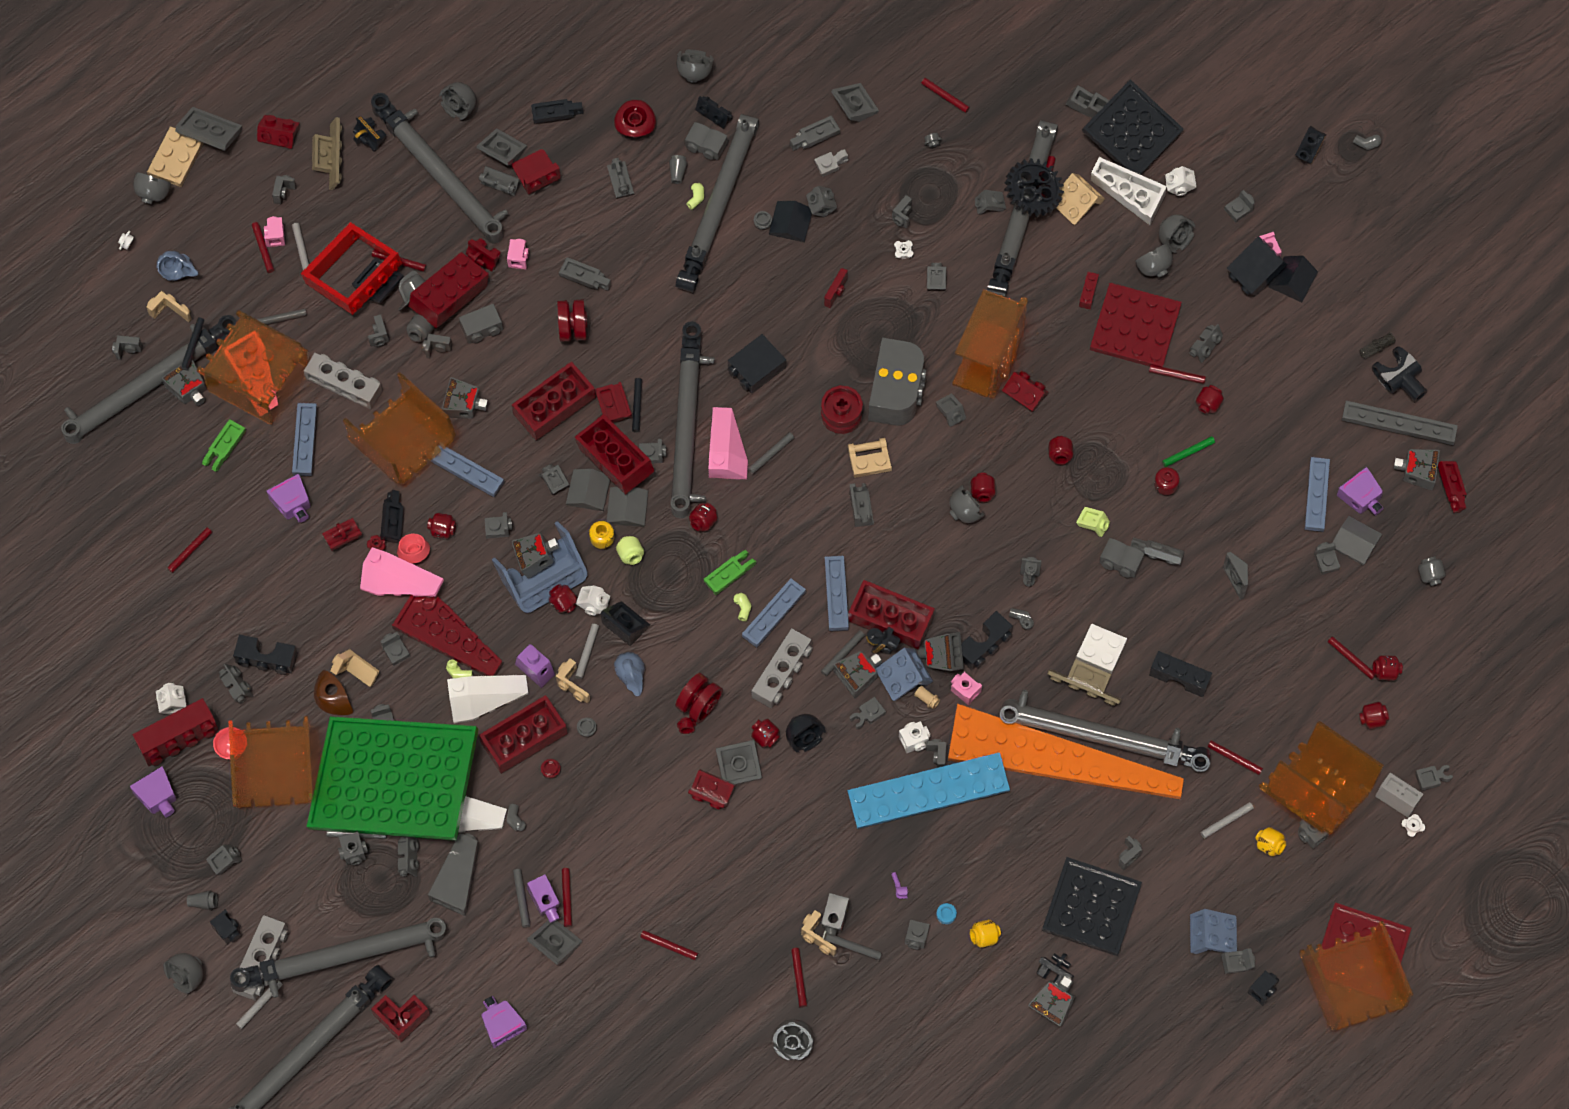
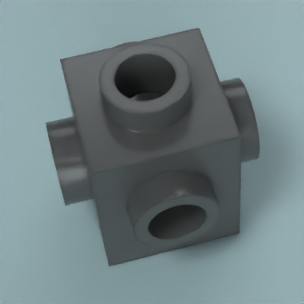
[806,186,837,217]
[1298,814,1330,849]
[338,832,368,865]

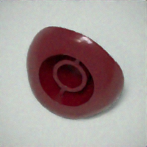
[614,100,656,137]

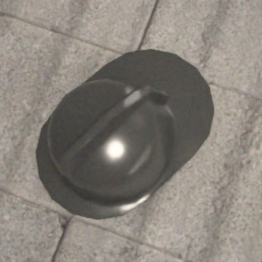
[398,271,426,310]

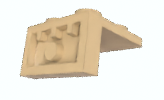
[1057,173,1105,225]

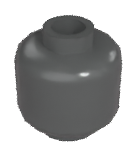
[406,314,434,342]
[1418,556,1446,586]

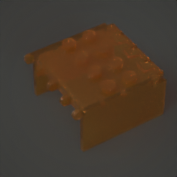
[952,289,1027,398]
[196,310,310,425]
[343,372,456,484]
[228,716,312,808]
[1259,721,1384,834]
[1299,921,1413,1031]

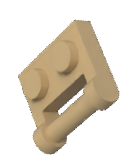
[847,438,892,478]

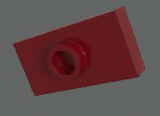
[824,268,848,308]

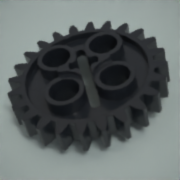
[1004,158,1064,217]

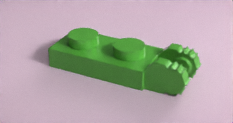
[202,419,246,472]
[704,550,756,595]

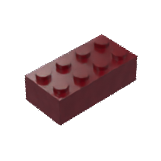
[409,252,489,328]
[512,361,596,440]
[575,414,655,495]
[848,580,935,650]
[479,695,568,773]
[132,698,218,767]

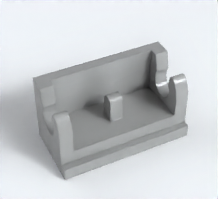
[1375,773,1423,818]

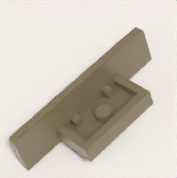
[312,117,342,190]
[1047,659,1122,706]

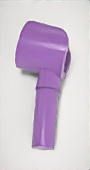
[891,872,907,899]

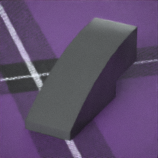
[1065,85,1110,118]

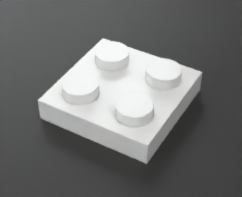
[1076,624,1127,674]

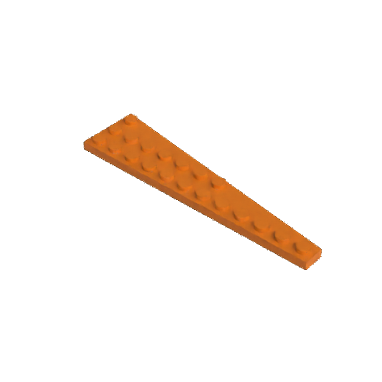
[948,704,1184,799]

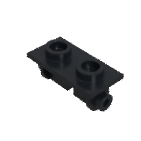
[695,96,733,129]

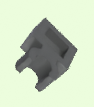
[850,697,886,729]
[1415,765,1453,791]

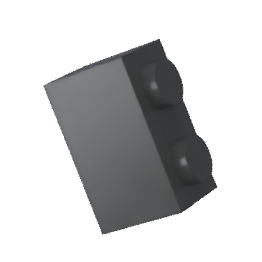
[459,304,503,344]

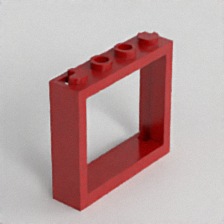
[301,222,403,315]

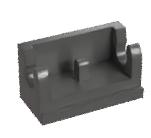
[849,483,874,527]

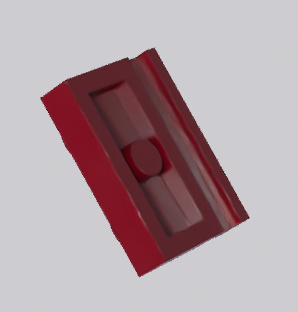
[595,382,632,423]

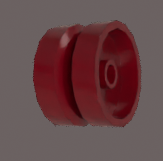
[557,299,588,342]
[821,385,863,434]
[675,673,723,723]

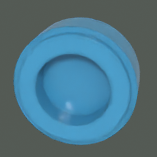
[936,903,957,924]

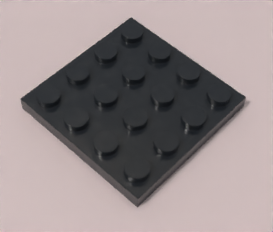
[1082,79,1184,175]
[1042,857,1142,956]

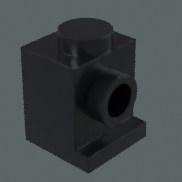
[210,909,241,945]
[1248,970,1279,1006]

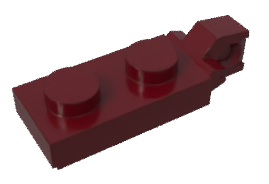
[1438,461,1467,513]

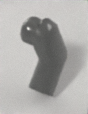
[1353,135,1381,150]
[1009,608,1034,630]
[507,804,526,831]

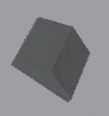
[831,83,879,122]
[477,129,527,165]
[566,469,610,511]
[607,487,648,527]
[1332,516,1382,566]
[1223,552,1248,600]
[716,740,762,784]
[527,920,582,965]

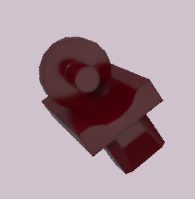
[466,238,501,272]
[322,518,362,551]

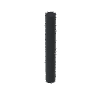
[181,317,205,371]
[632,378,642,432]

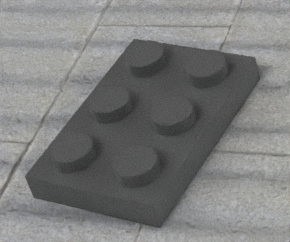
[175,107,242,150]

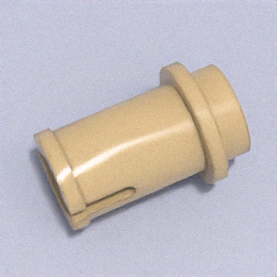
[914,686,940,709]

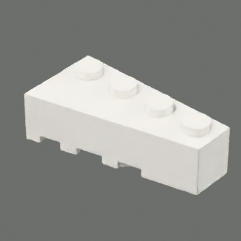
[1091,157,1167,225]

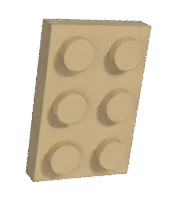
[147,127,204,187]

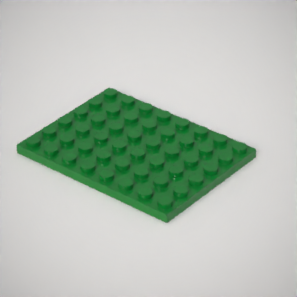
[306,717,479,840]

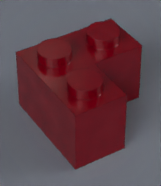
[371,995,430,1042]

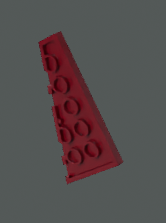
[392,594,503,676]

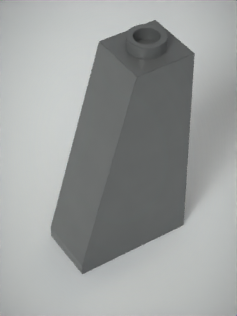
[428,833,479,916]

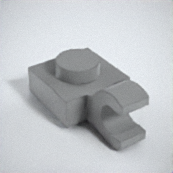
[814,149,848,177]

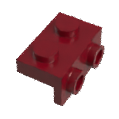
[257,115,300,149]
[1002,370,1049,411]
[688,769,736,809]

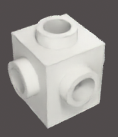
[1165,166,1196,196]
[576,586,610,616]
[156,683,186,714]
[899,721,930,753]

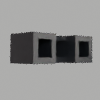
[961,611,1013,671]
[233,634,298,674]
[1149,651,1212,697]

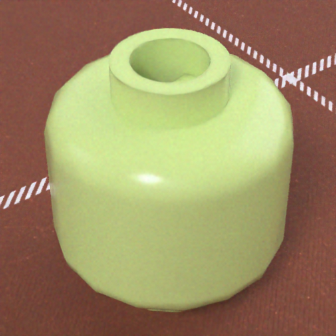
[616,536,644,565]

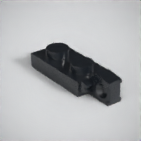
[531,99,583,124]
[380,490,404,543]

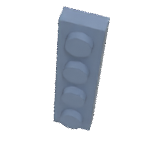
[292,403,317,476]
[430,444,504,497]
[1304,457,1330,532]
[825,556,849,631]
[742,579,806,648]

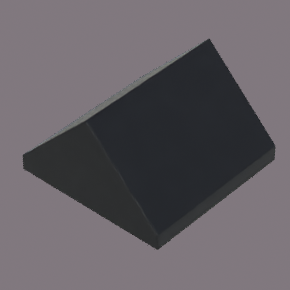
[1268,255,1318,303]
[601,601,650,647]

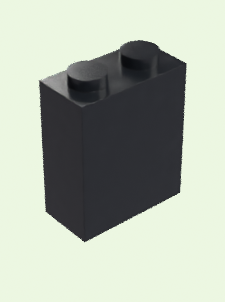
[1227,236,1288,296]
[727,334,786,394]

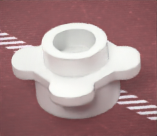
[118,231,134,250]
[894,240,913,259]
[1402,814,1425,837]

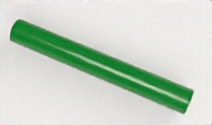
[1162,436,1215,467]

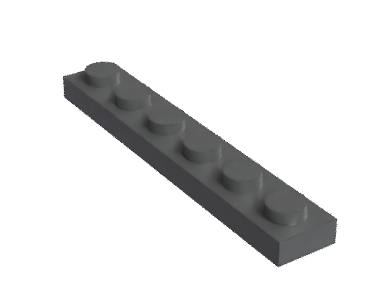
[1342,401,1458,445]

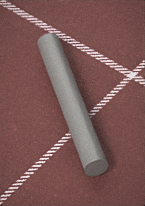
[292,223,309,270]
[575,624,599,679]
[1200,802,1254,839]
[236,980,283,1029]

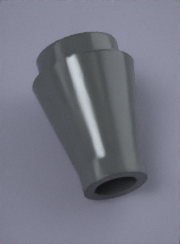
[669,155,687,184]
[187,890,218,910]

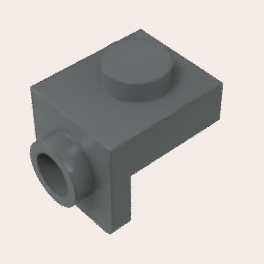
[975,190,1006,214]
[1221,948,1255,974]

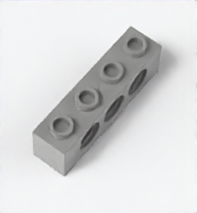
[304,353,382,410]
[751,628,813,709]
[231,915,289,1001]

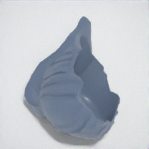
[156,251,198,280]
[614,652,645,696]

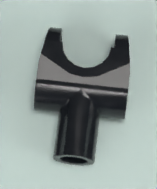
[1372,346,1427,402]

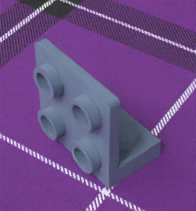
[876,647,933,701]
[1190,909,1237,954]

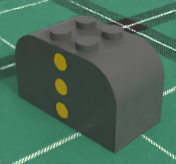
[868,338,926,426]

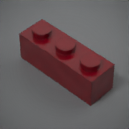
[1079,272,1099,309]

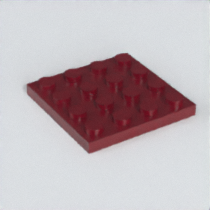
[1090,283,1182,367]
[1311,903,1411,1003]

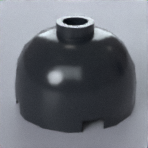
[785,714,826,753]

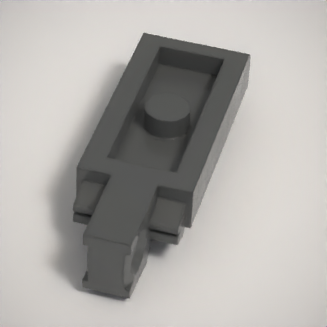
[790,116,840,151]
[559,257,611,291]
[1130,537,1184,565]

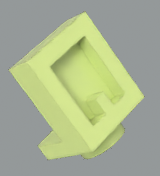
[1076,507,1110,537]

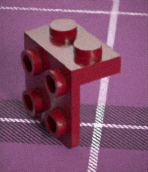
[512,149,561,194]

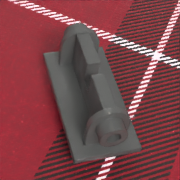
[607,158,634,198]
[479,166,519,196]
[1189,324,1223,363]
[1020,557,1042,587]
[219,664,253,704]
[398,836,419,877]

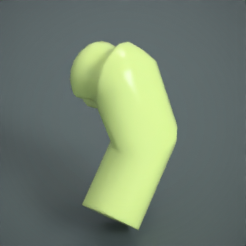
[686,183,704,210]
[733,593,752,621]
[446,659,472,678]

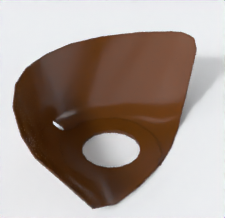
[314,670,353,715]

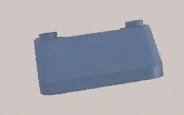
[492,521,587,613]

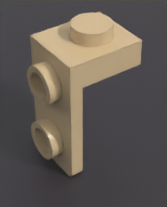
[146,291,192,322]
[330,649,379,687]
[556,659,590,703]
[801,910,837,956]

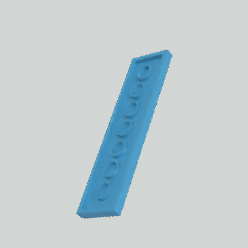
[848,752,1010,829]

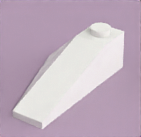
[447,675,528,724]
[458,796,507,833]

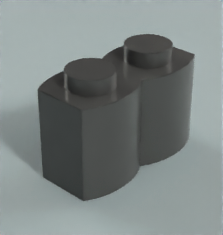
[685,122,728,160]
[1099,538,1145,578]

